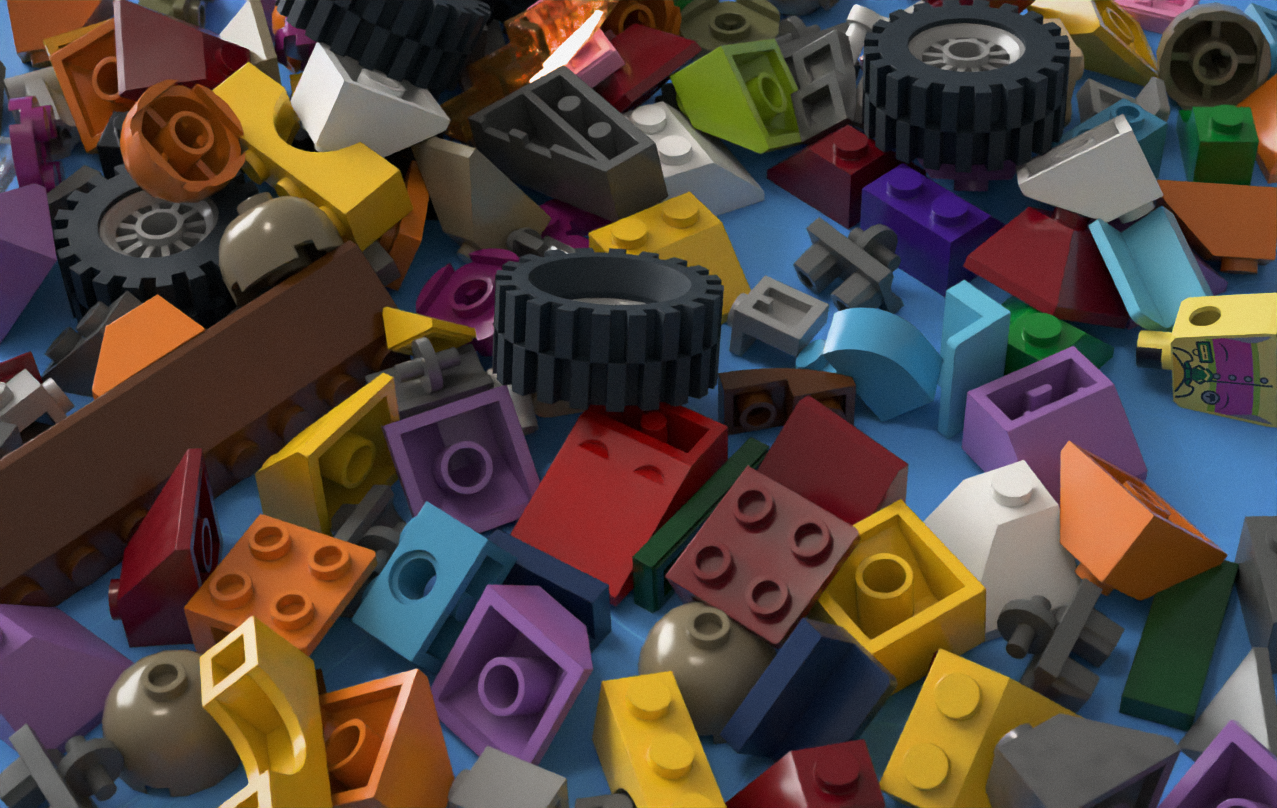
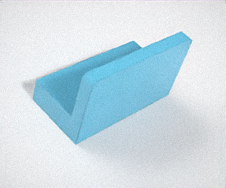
[1088,205,1214,332]
[938,280,1011,439]

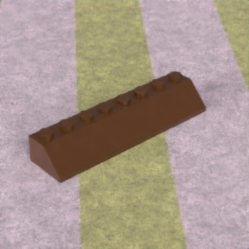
[0,240,411,607]

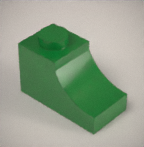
[1176,104,1259,186]

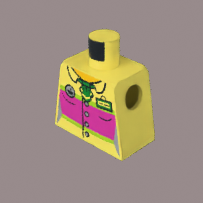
[1136,293,1277,428]

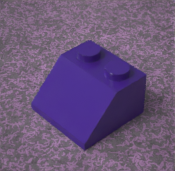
[860,163,1006,297]

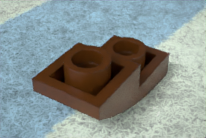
[718,368,856,435]

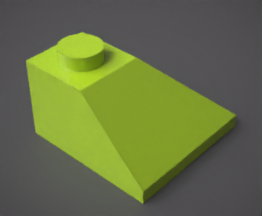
[670,38,804,154]

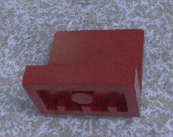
[665,465,861,649]

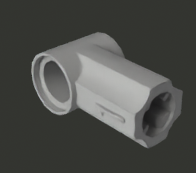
[3,67,81,161]

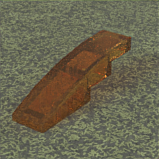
[440,0,620,142]

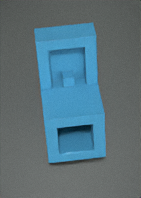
[795,308,943,422]

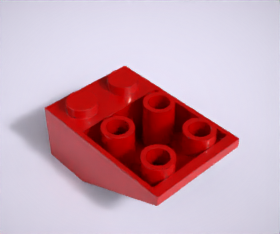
[510,402,728,607]

